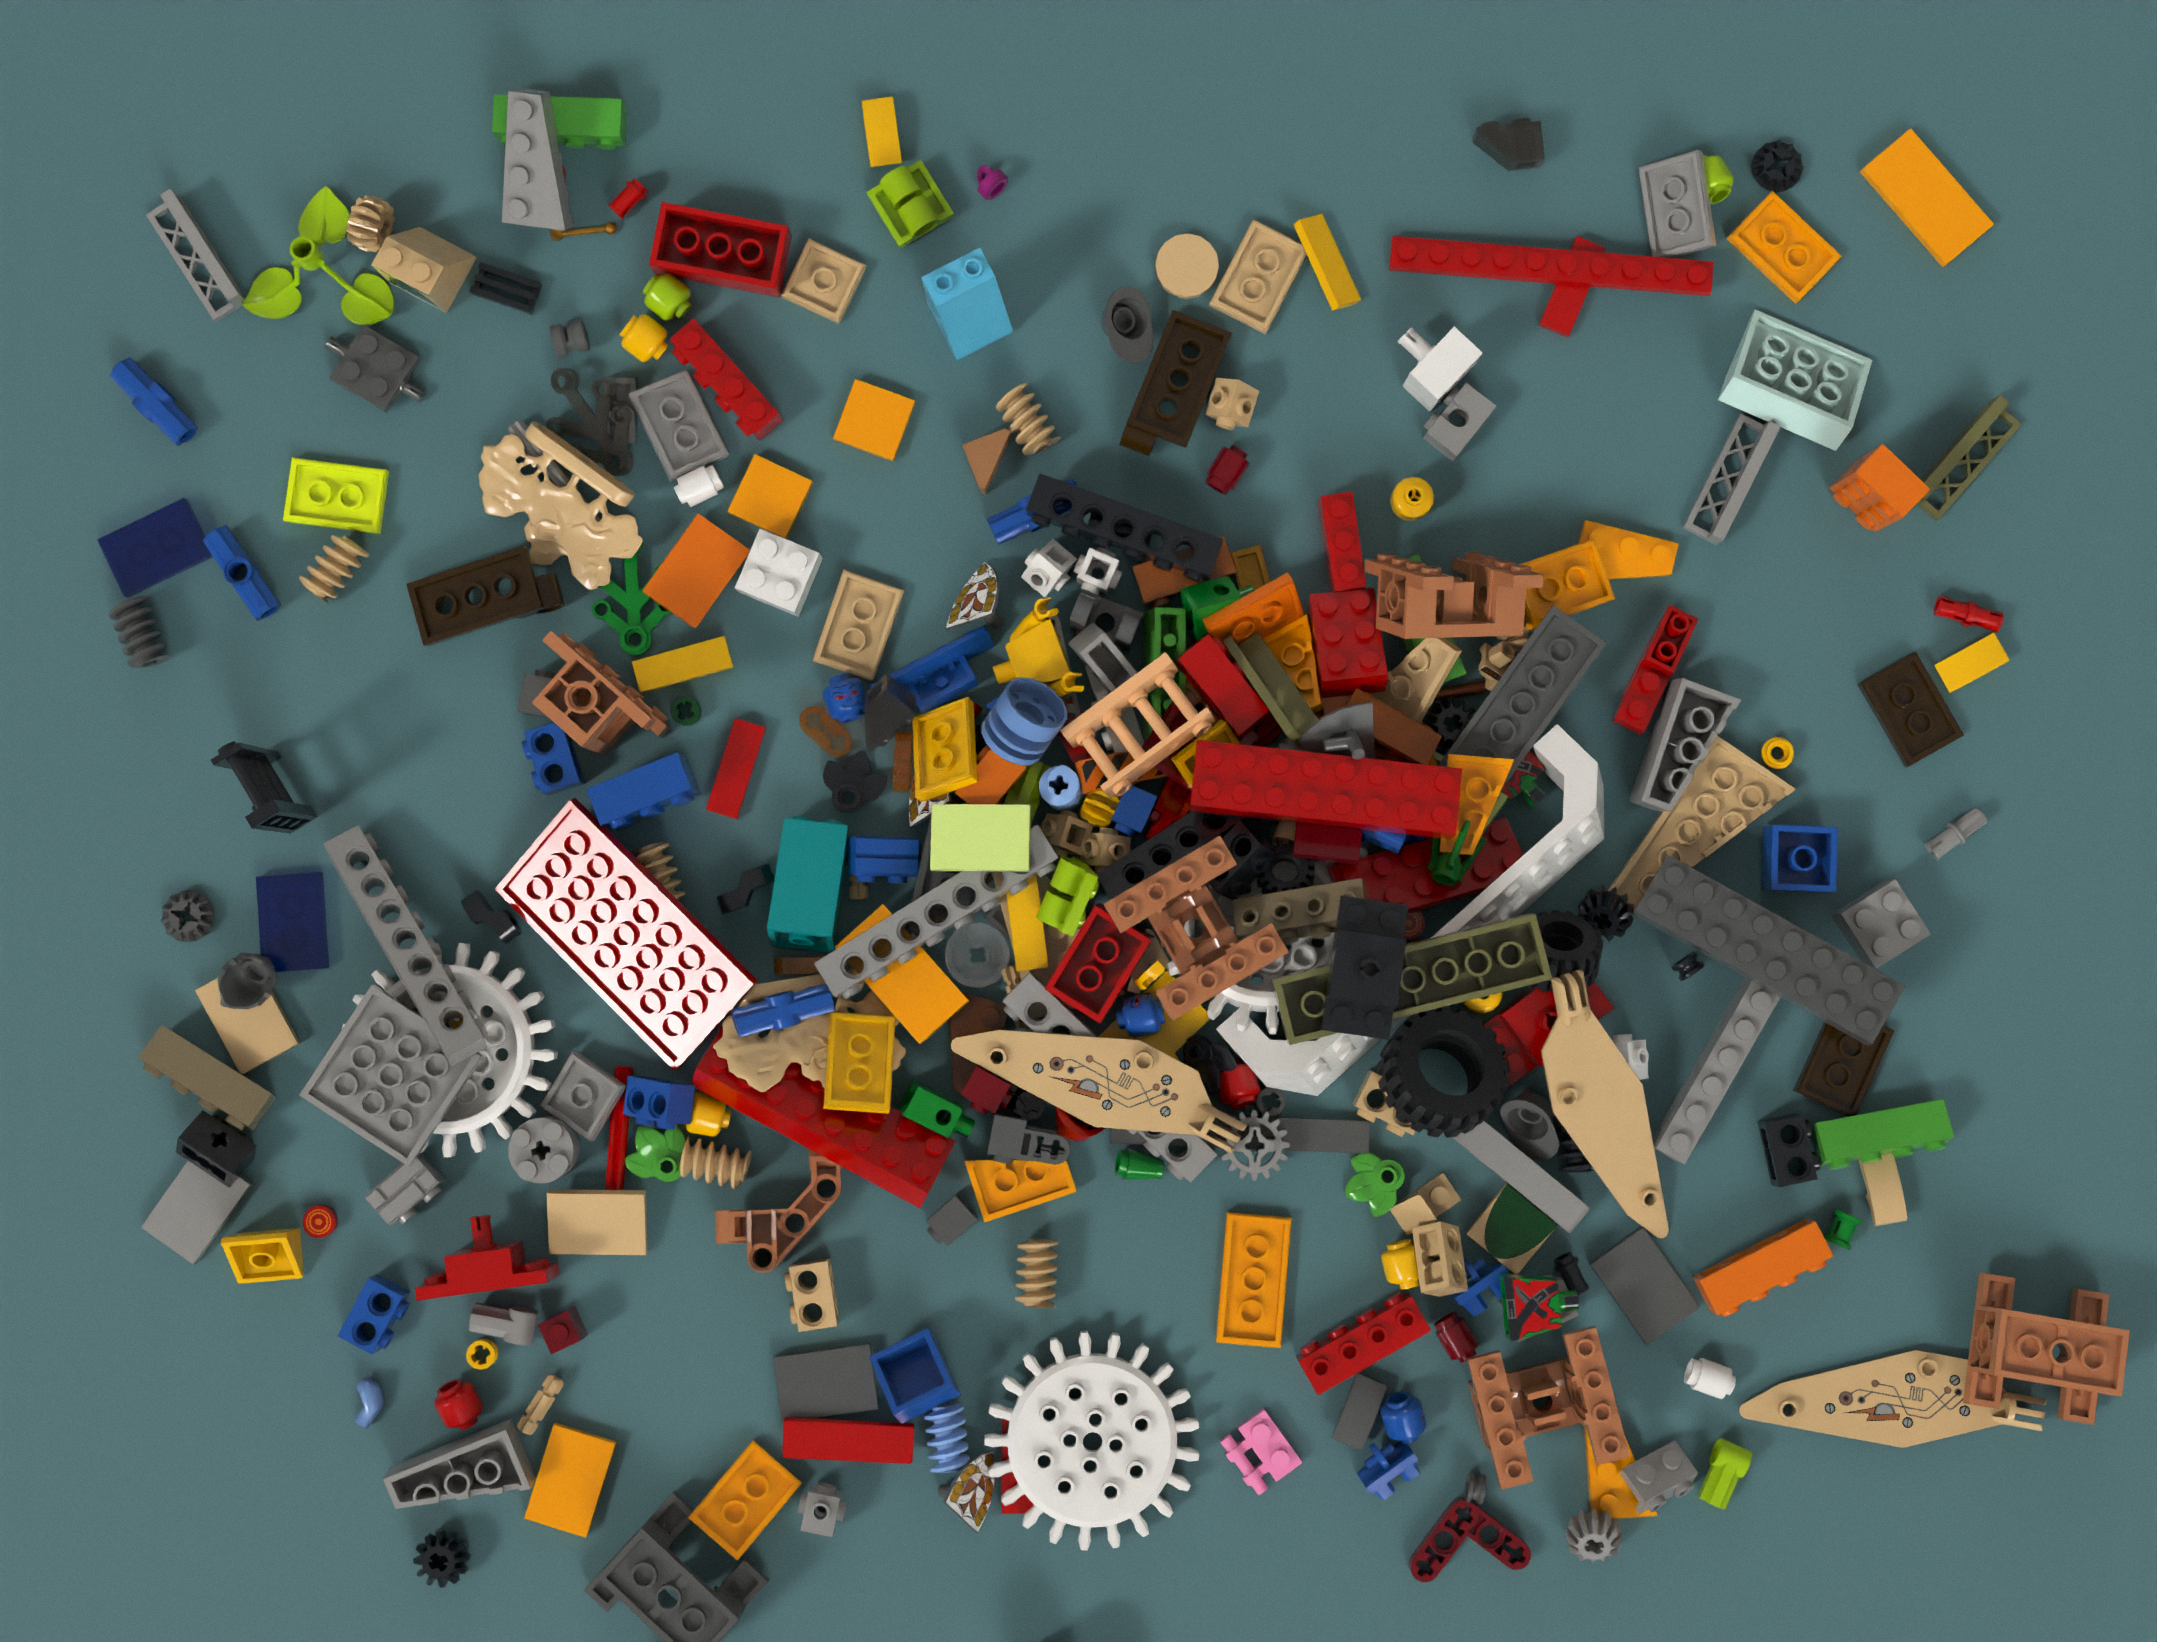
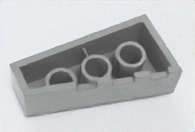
[502,88,574,231]
[1629,678,1741,812]
[383,1418,536,1509]

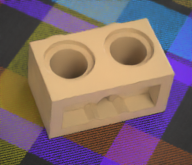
[1352,1070,1415,1137]
[1412,1221,1468,1297]
[785,1257,840,1332]

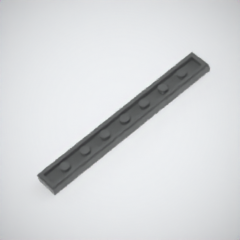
[1110,1115,1370,1154]

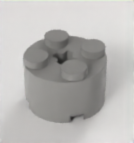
[508,1115,581,1183]

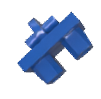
[1451,1258,1509,1317]
[1357,1441,1420,1500]

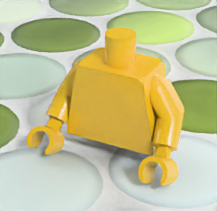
[993,597,1084,697]

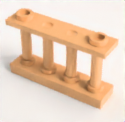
[1060,652,1216,799]

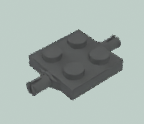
[325,325,426,413]

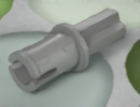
[1924,808,1987,861]

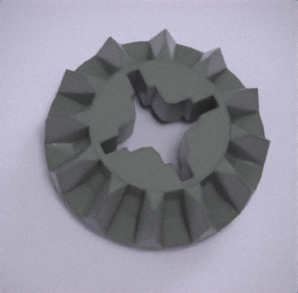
[161,891,214,942]

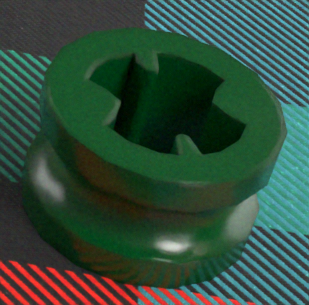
[671,696,702,726]

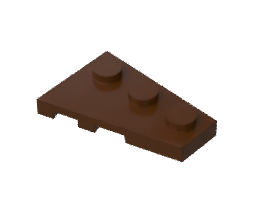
[950,992,1008,1093]

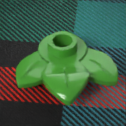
[624,1126,686,1182]
[1344,1152,1406,1217]

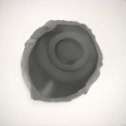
[217,953,277,1009]

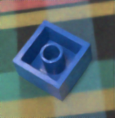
[1761,825,1838,893]

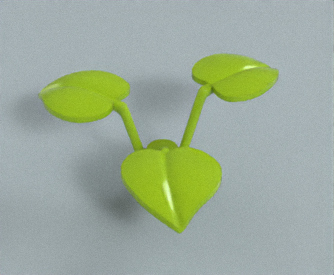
[241,186,395,325]

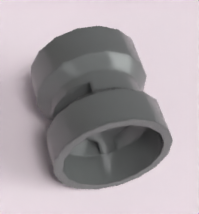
[550,319,590,357]

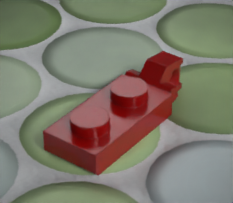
[1145,776,1191,840]

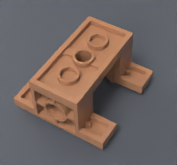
[1364,552,1543,639]
[532,631,671,756]
[1103,836,1289,1021]
[1963,1272,2130,1425]
[1467,1326,1630,1490]

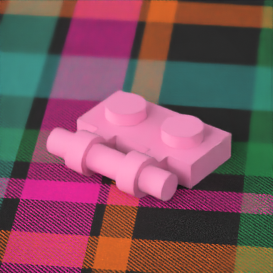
[1220,1408,1303,1495]

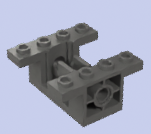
[584,1490,769,1642]

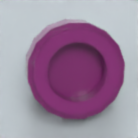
[977,165,1008,200]

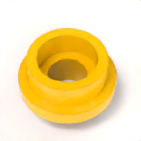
[1761,737,1794,769]

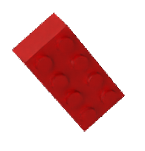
[649,202,792,298]

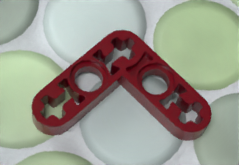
[1409,1497,1531,1582]

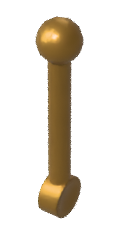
[550,222,617,241]

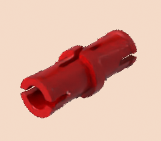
[1933,595,2004,632]

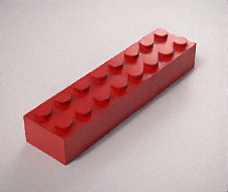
[1189,740,1462,839]
[691,1027,956,1208]

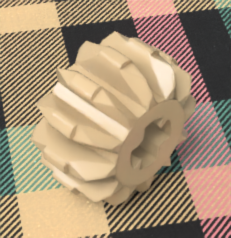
[346,195,395,253]

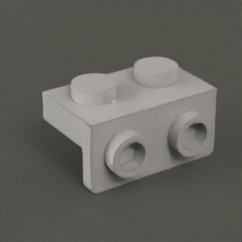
[1620,1440,1698,1514]

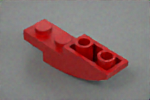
[1612,605,1698,735]

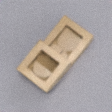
[1858,1153,1908,1227]

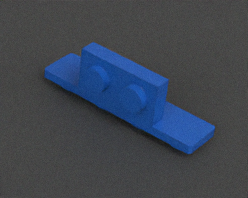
[871,626,994,714]

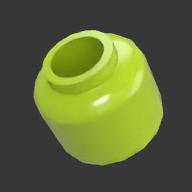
[1703,155,1734,204]
[642,273,692,321]

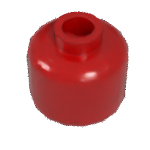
[1219,1059,1261,1109]
[434,1379,483,1430]

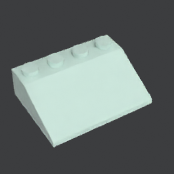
[1718,309,1872,451]

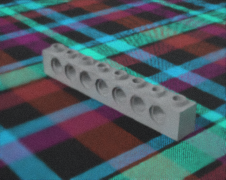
[814,824,1060,999]
[323,825,488,1067]
[1003,971,1218,1183]

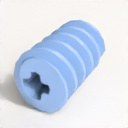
[1039,765,1086,811]
[924,1401,970,1473]

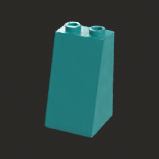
[767,816,850,954]

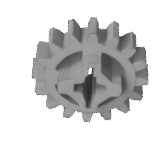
[1220,1109,1290,1181]

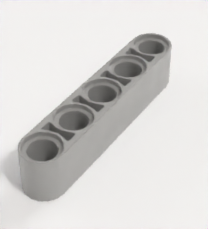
[1452,1121,1590,1234]

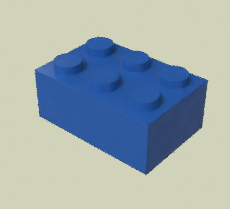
[586,752,701,831]

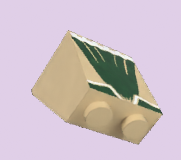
[371,227,477,313]

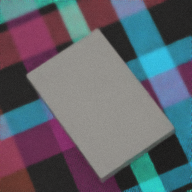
[1638,150,1717,258]
[628,369,729,482]
[141,1161,253,1265]

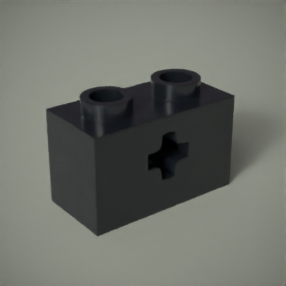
[176,1110,257,1188]

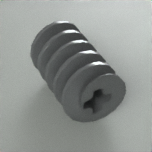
[109,596,171,668]

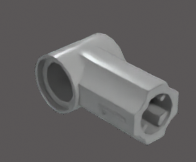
[469,1302,538,1345]

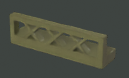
[1916,395,2022,521]
[1223,632,1319,749]

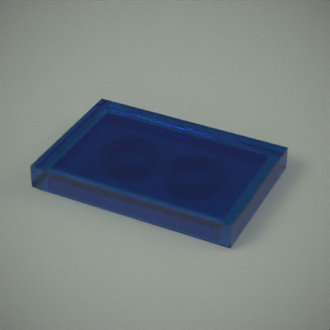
[97,498,213,598]
[256,872,329,972]

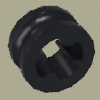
[1671,952,1705,981]

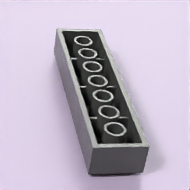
[1634,854,1906,1046]

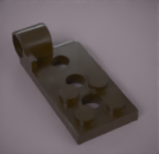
[1119,310,1232,457]
[406,546,565,646]

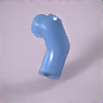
[354,1378,384,1429]

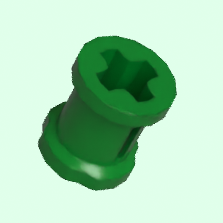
[1823,1208,1863,1250]

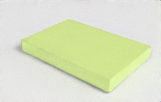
[930,804,1031,872]

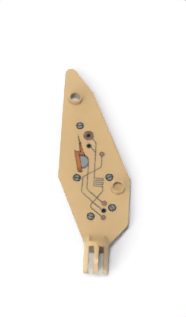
[951,1030,1247,1154]
[1739,1350,2047,1448]

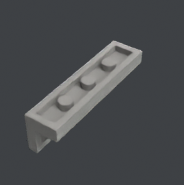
[146,188,246,322]
[1682,414,1781,545]

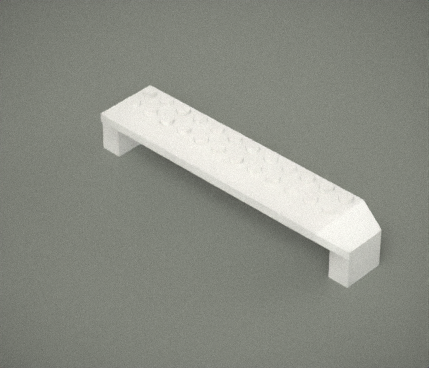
[1216,724,1605,1096]

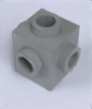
[798,1483,847,1537]

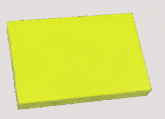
[283,457,389,534]

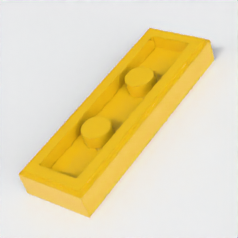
[1293,214,1361,311]
[632,636,734,693]
[1006,875,1049,972]

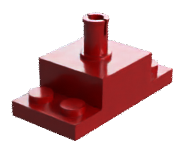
[1482,982,1614,1085]
[415,1214,560,1301]

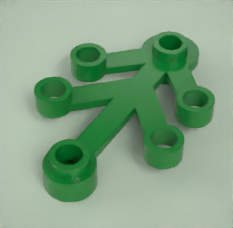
[592,535,672,655]

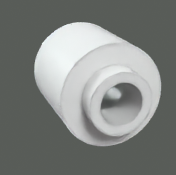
[674,465,724,507]
[1684,1358,1736,1399]

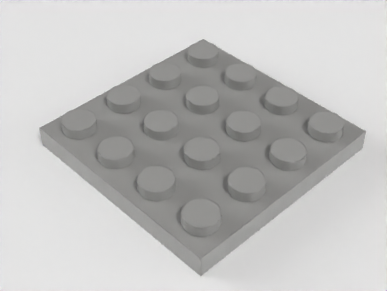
[299,985,484,1167]

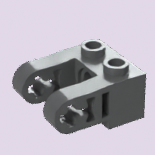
[1069,590,1144,653]
[987,1111,1070,1165]

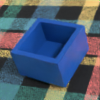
[869,1328,961,1424]

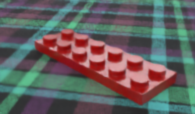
[1328,817,1523,914]

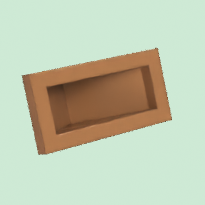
[962,428,1011,495]

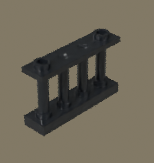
[211,741,317,834]

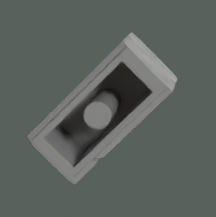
[365,1153,445,1226]

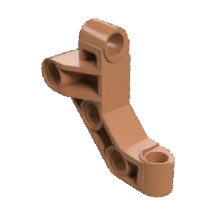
[715,1149,842,1273]

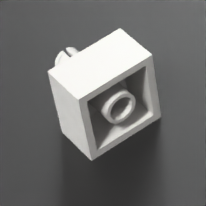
[1398,326,1482,412]

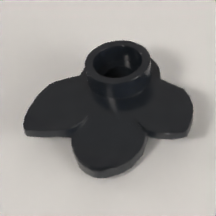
[823,751,888,813]
[1182,1035,1237,1097]

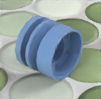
[981,677,1067,766]

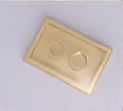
[1209,219,1307,335]
[812,570,905,682]
[195,978,301,1075]
[547,1189,648,1255]

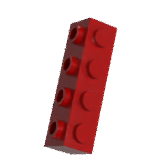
[669,318,783,441]
[1296,1292,1431,1395]

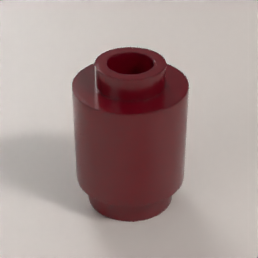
[1205,445,1249,495]
[1434,1311,1479,1363]

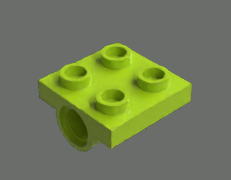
[866,160,954,249]
[1036,856,1099,937]

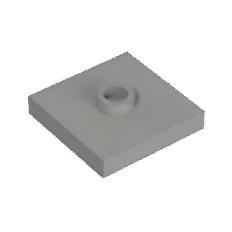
[540,1051,626,1141]

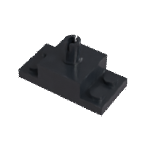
[1321,895,1409,1040]

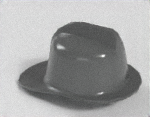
[1101,286,1153,364]
[1500,1087,1560,1160]

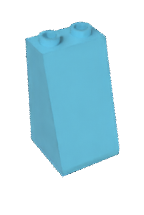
[921,248,1013,361]

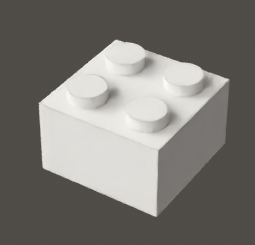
[735,529,823,617]

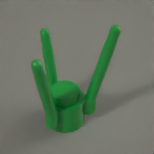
[1427,820,1487,886]

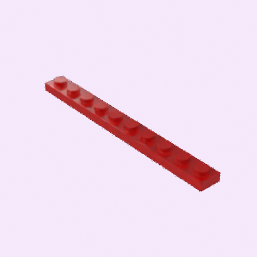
[1389,236,1714,296]

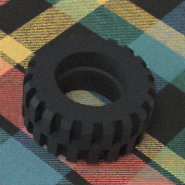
[1377,1006,1510,1138]

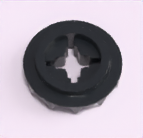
[1751,140,1804,192]

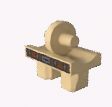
[1479,641,1515,691]

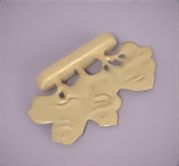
[478,421,643,590]
[713,969,906,1092]

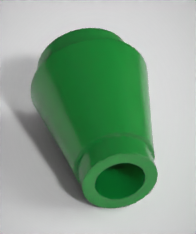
[1115,1148,1164,1180]

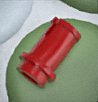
[608,178,648,220]

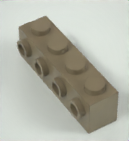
[1233,878,1369,944]
[138,1025,276,1131]

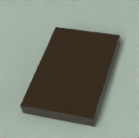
[1857,652,1964,767]
[1793,1022,1894,1117]

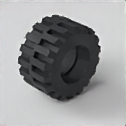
[1531,910,1603,993]

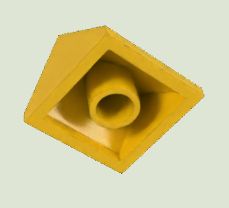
[221,1227,304,1284]

